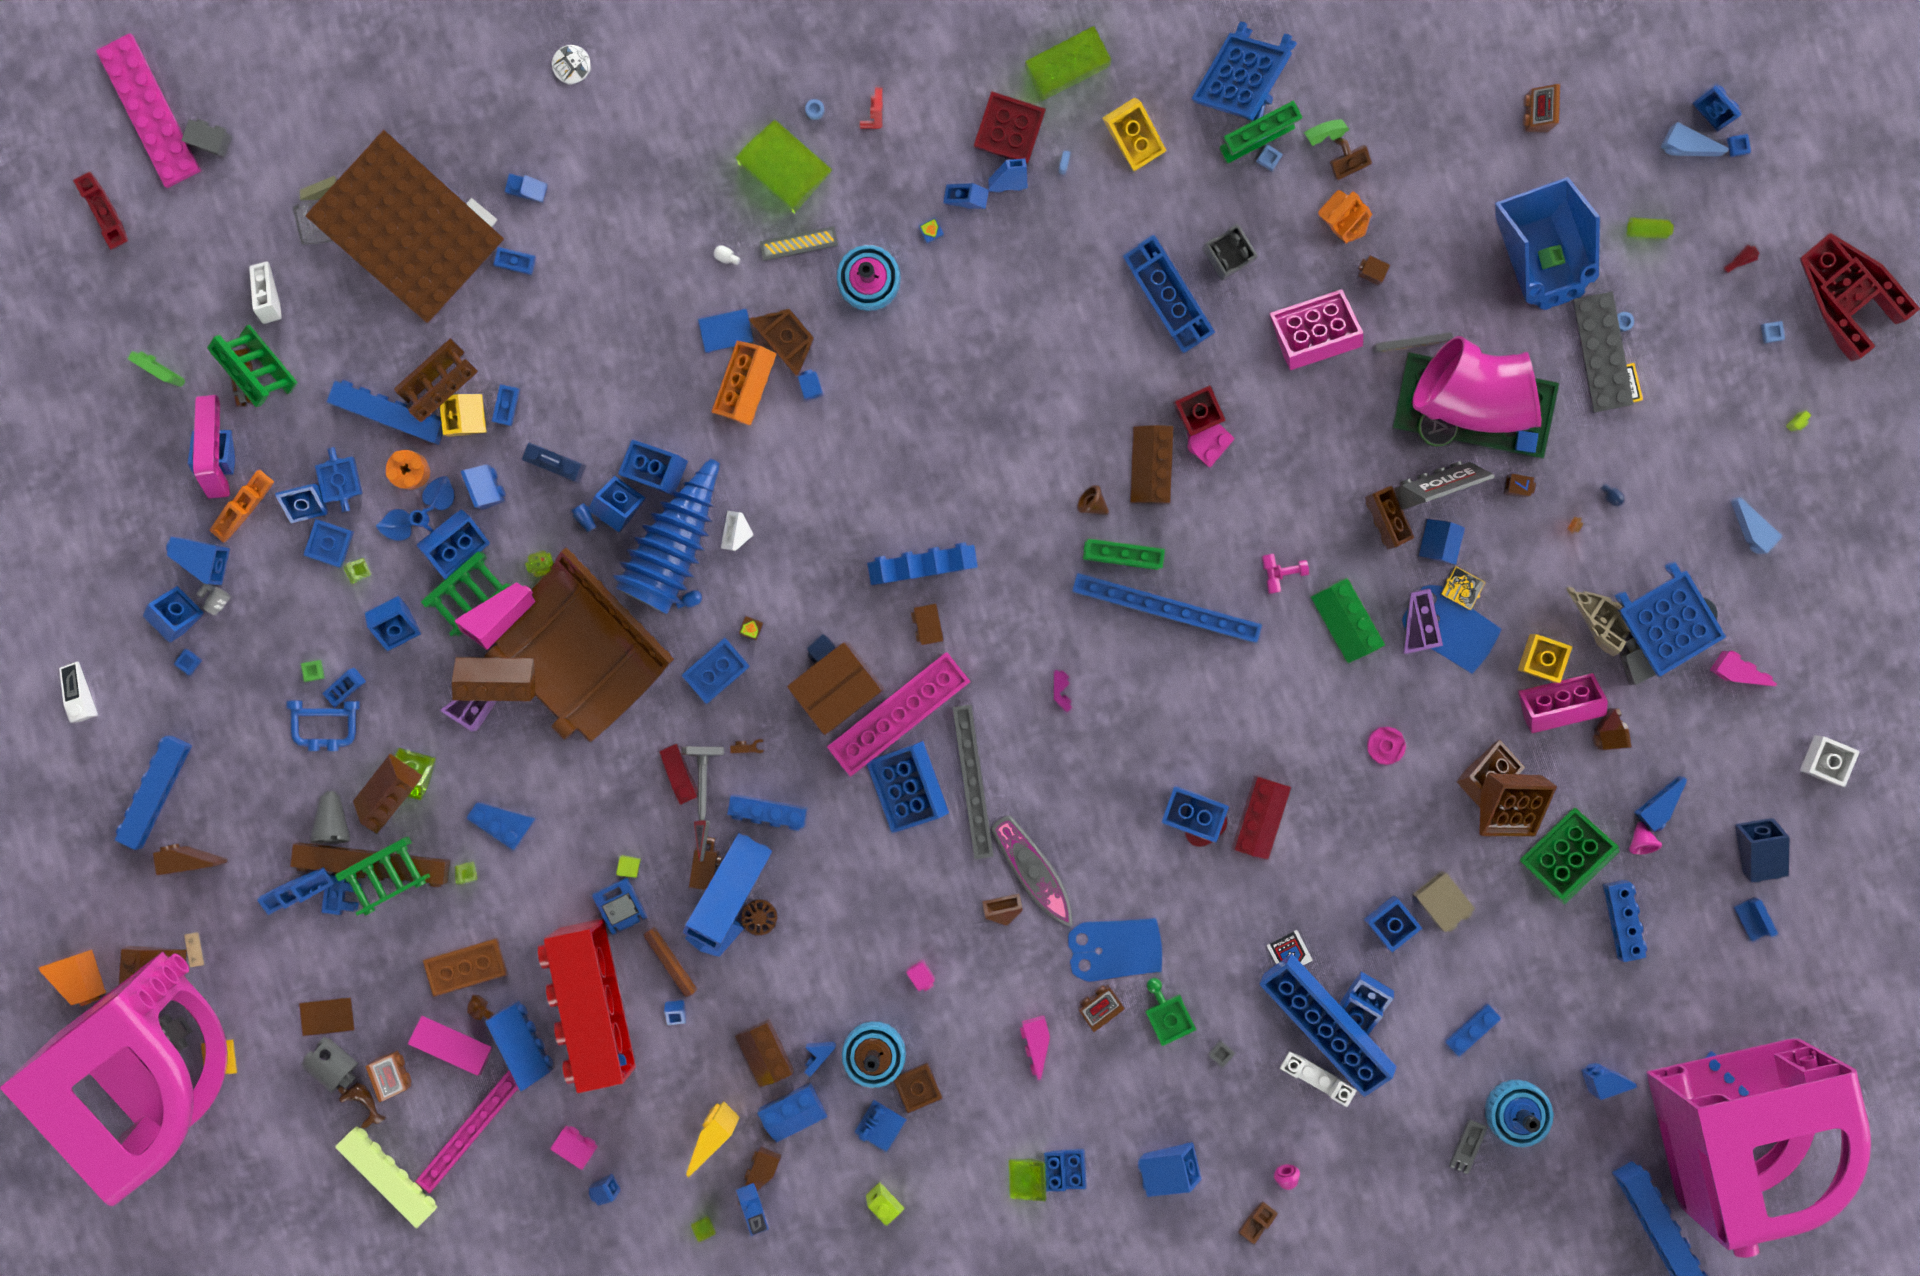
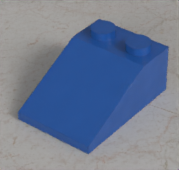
[1692,83,1742,132]
[618,439,688,496]
[1161,786,1229,843]

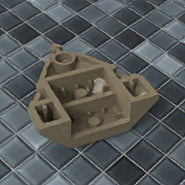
[1566,586,1630,657]

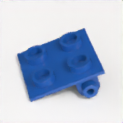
[854,1100,907,1152]

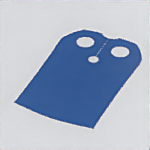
[1402,585,1502,674]
[1068,918,1162,982]

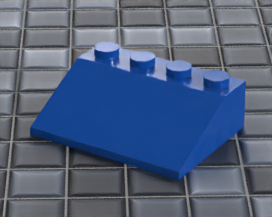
[867,741,949,833]
[485,1001,554,1092]

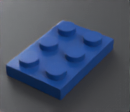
[681,638,751,704]

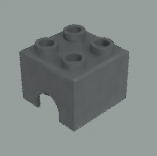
[1202,223,1258,281]

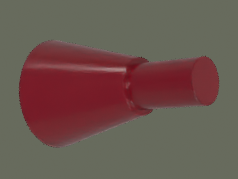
[1723,244,1760,274]

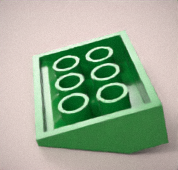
[1520,807,1620,905]

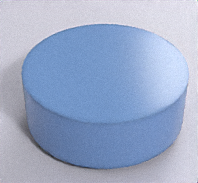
[805,99,825,120]
[1617,312,1634,332]

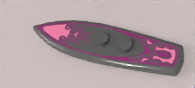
[990,815,1073,927]

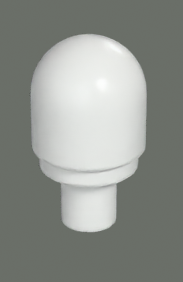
[714,246,740,265]

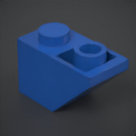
[988,159,1028,193]

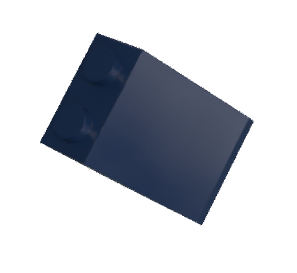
[1735,818,1790,883]

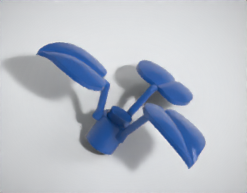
[376,476,455,541]

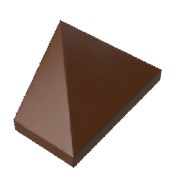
[982,894,1023,926]

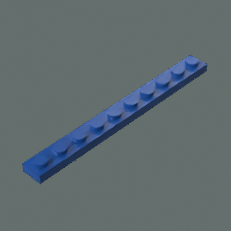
[1072,573,1262,643]

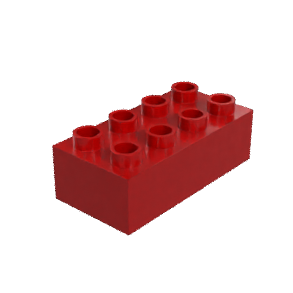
[538,918,636,1094]

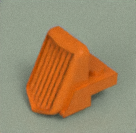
[1318,190,1372,244]

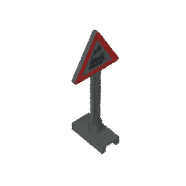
[681,746,724,861]

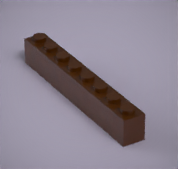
[290,842,450,887]

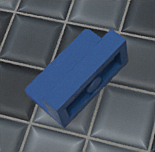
[1734,897,1778,941]

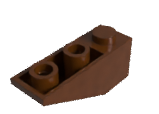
[736,1147,782,1206]

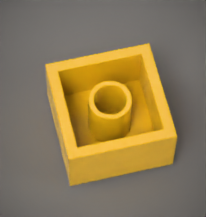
[1518,634,1573,683]

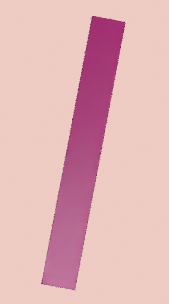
[415,1070,518,1194]

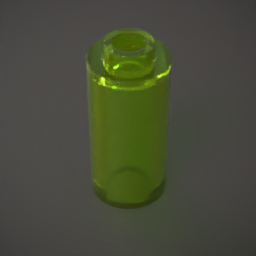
[1627,217,1674,239]

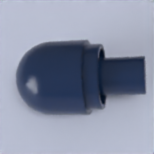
[1600,483,1625,507]

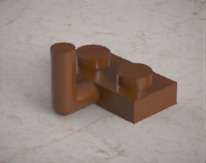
[1329,137,1372,180]

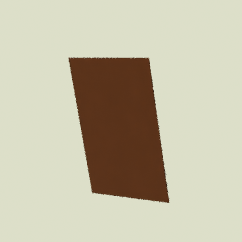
[299,997,355,1036]

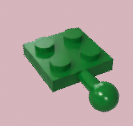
[1145,978,1197,1046]

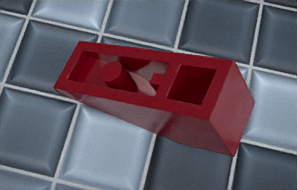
[659,743,698,805]

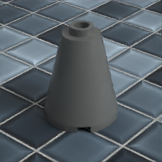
[310,791,350,844]

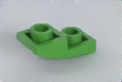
[1304,119,1349,146]

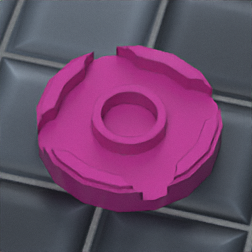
[1367,726,1406,765]

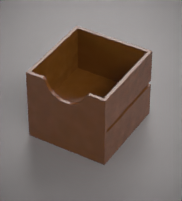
[786,642,885,735]

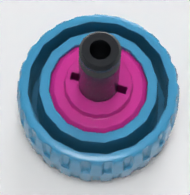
[836,245,901,311]

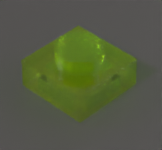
[690,1215,717,1243]

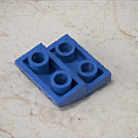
[1044,1149,1087,1191]

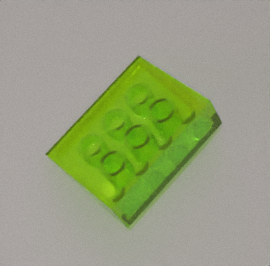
[735,120,833,213]

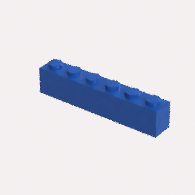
[326,379,443,445]
[115,736,193,850]

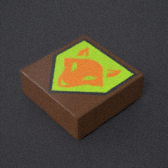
[738,616,764,641]

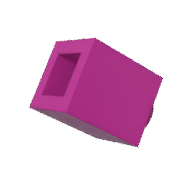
[906,959,935,992]

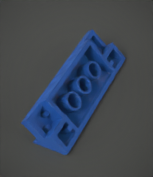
[1123,234,1216,354]

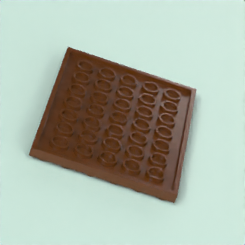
[305,129,504,324]

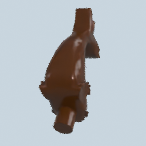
[337,1083,386,1129]

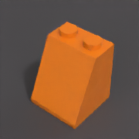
[38,950,106,1007]

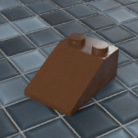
[1456,739,1525,808]
[153,843,228,876]
[119,946,187,985]

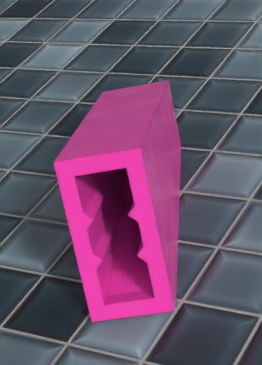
[455,582,535,650]

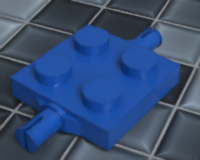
[315,447,363,512]

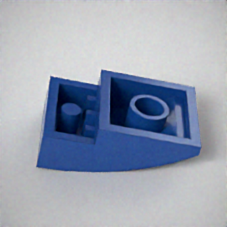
[1339,971,1394,1035]

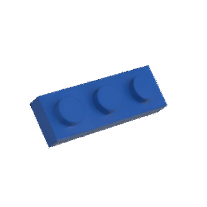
[1445,1003,1502,1057]

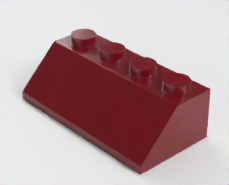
[1232,775,1292,860]

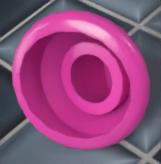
[1629,822,1662,855]

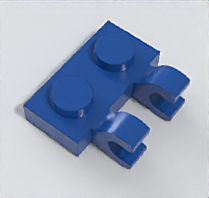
[321,874,361,915]

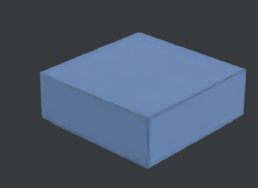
[1256,144,1283,172]
[1058,150,1071,175]
[1761,321,1785,344]

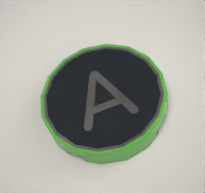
[1418,415,1458,447]

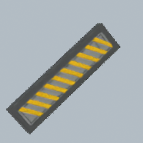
[759,226,838,261]
[1372,332,1453,353]

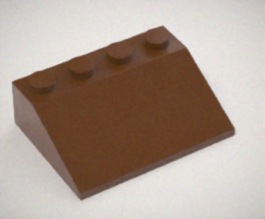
[1479,773,1557,836]

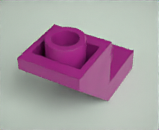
[1053,669,1073,713]

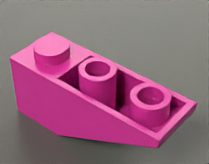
[1710,650,1777,686]
[1020,1015,1050,1080]

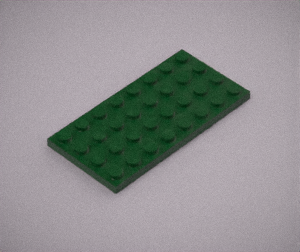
[1392,352,1560,459]

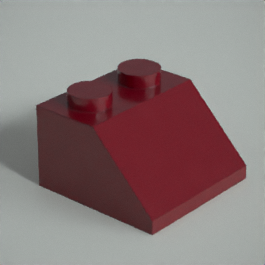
[1172,385,1226,437]

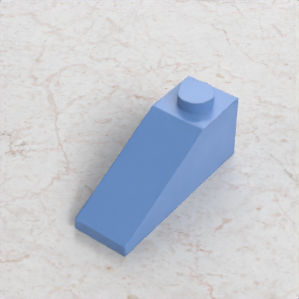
[1661,122,1729,156]
[1731,497,1783,554]

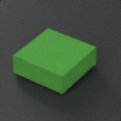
[301,660,325,682]

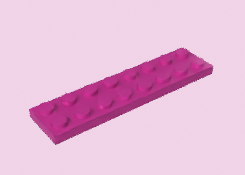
[96,33,201,188]
[827,652,971,777]

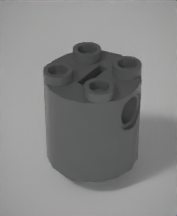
[301,1037,359,1093]

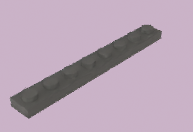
[953,704,994,859]

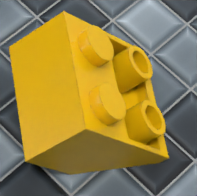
[440,394,487,437]

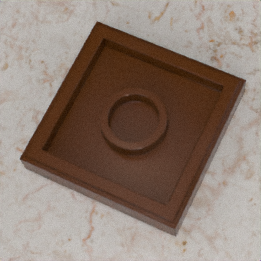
[894,1062,943,1114]

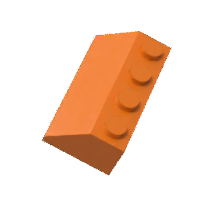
[711,340,777,426]

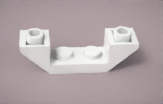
[1280,1051,1357,1107]

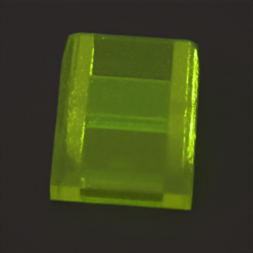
[344,557,372,584]

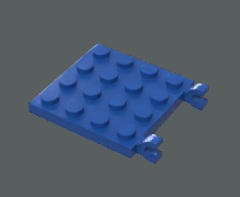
[1191,21,1297,121]
[1614,562,1726,677]

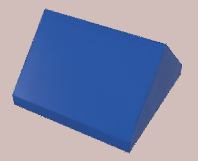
[275,484,328,523]
[1418,519,1465,565]

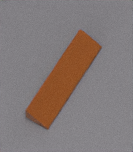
[643,927,697,997]

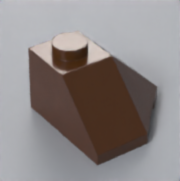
[1593,708,1632,750]

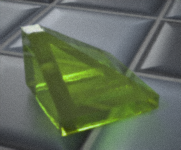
[455,861,478,885]

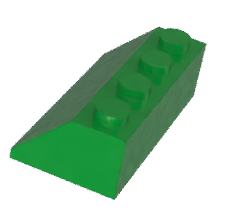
[1310,578,1385,664]

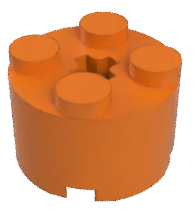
[386,450,430,490]

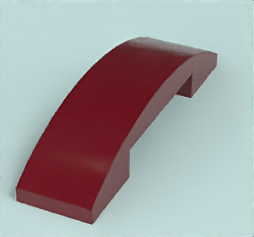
[73,171,128,250]

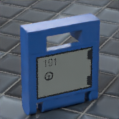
[592,877,648,935]

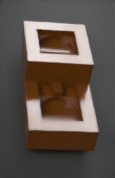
[1237,1201,1278,1245]

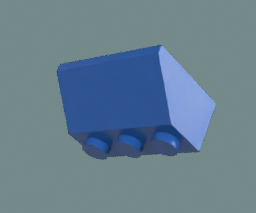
[416,509,491,580]
[757,1082,828,1143]

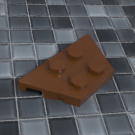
[749,309,814,377]

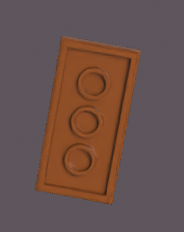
[422,938,508,997]

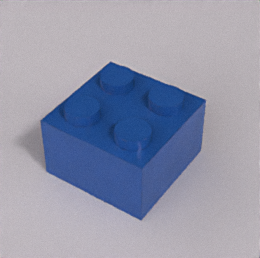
[1364,895,1422,953]

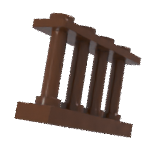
[394,338,478,422]

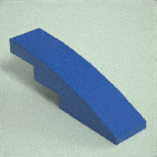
[257,868,335,915]

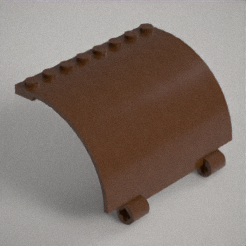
[484,547,674,743]

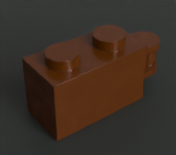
[689,837,722,890]

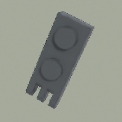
[1449,1118,1488,1174]

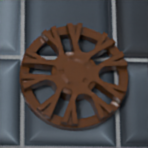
[741,899,778,936]

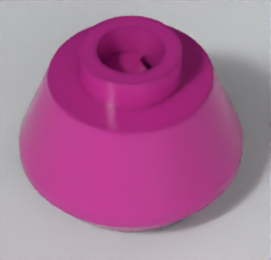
[1274,1164,1300,1190]

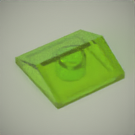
[1009,1158,1047,1202]

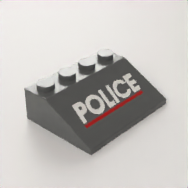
[1394,461,1495,510]

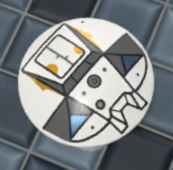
[552,45,591,85]

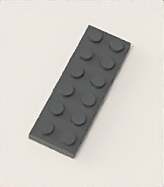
[1573,291,1634,413]

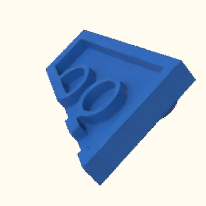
[466,802,536,850]

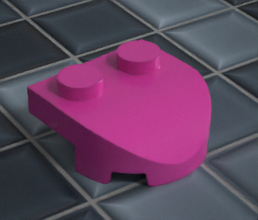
[1187,424,1235,468]

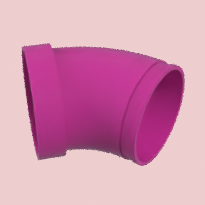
[1413,336,1541,433]

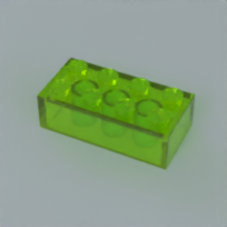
[1025,26,1112,101]

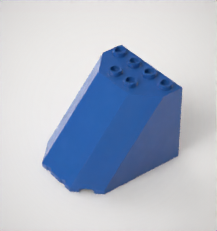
[1495,177,1600,310]

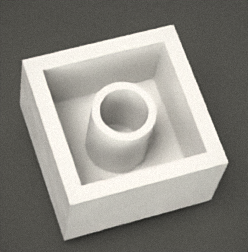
[1800,735,1860,787]

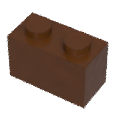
[911,603,944,646]

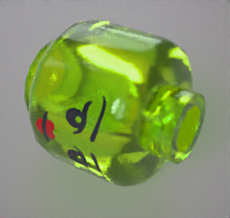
[525,550,554,578]

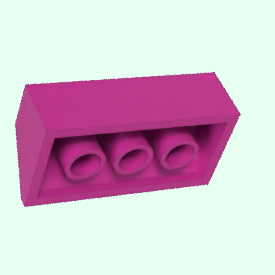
[1518,673,1608,733]

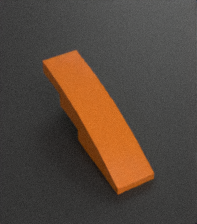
[209,470,274,543]

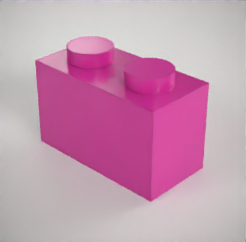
[550,1125,598,1170]

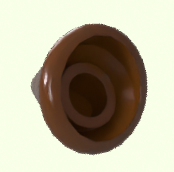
[1077,485,1109,515]

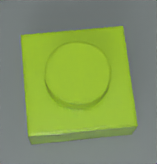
[1786,410,1812,432]

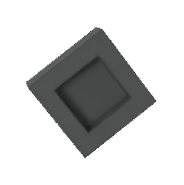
[1208,1040,1236,1068]

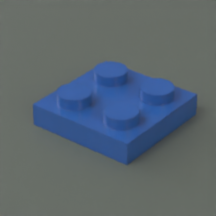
[303,519,354,568]

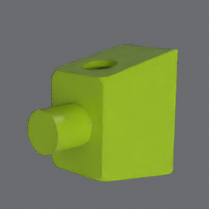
[866,1182,905,1226]

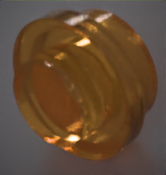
[1567,516,1584,535]

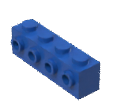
[727,794,808,831]
[1603,880,1647,962]

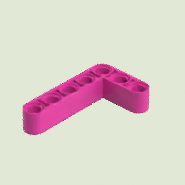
[193,395,230,499]

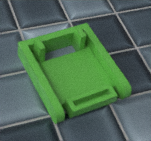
[127,351,185,387]

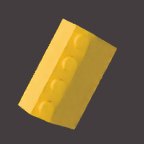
[686,1101,740,1177]

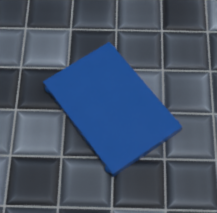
[698,308,754,353]

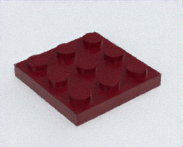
[973,91,1046,165]

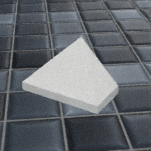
[721,511,753,551]

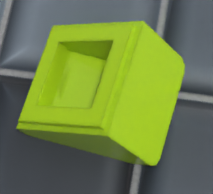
[616,855,641,878]

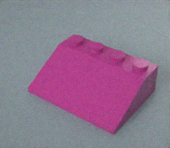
[1270,289,1363,370]

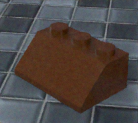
[1364,485,1415,550]
[735,1019,794,1087]

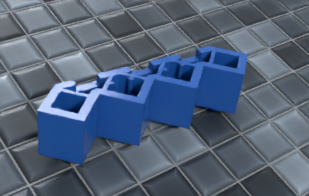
[867,542,978,585]

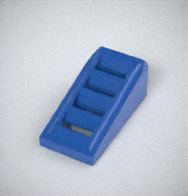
[322,668,366,708]

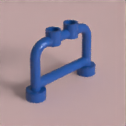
[286,700,360,751]

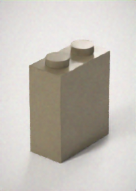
[1412,871,1475,933]

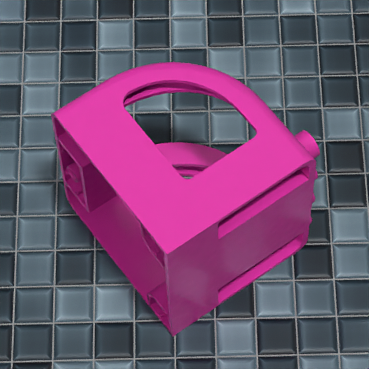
[0,952,228,1206]
[1646,1039,1871,1258]

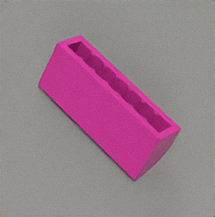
[408,1016,492,1076]

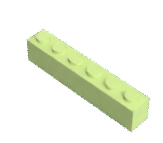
[335,1126,437,1229]

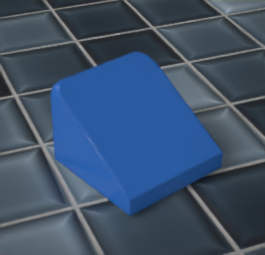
[664,1000,686,1025]

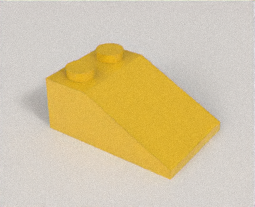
[1102,97,1167,171]

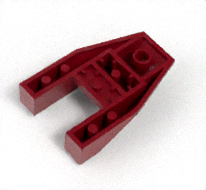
[1799,232,1920,362]

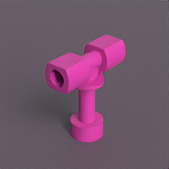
[1262,554,1309,594]

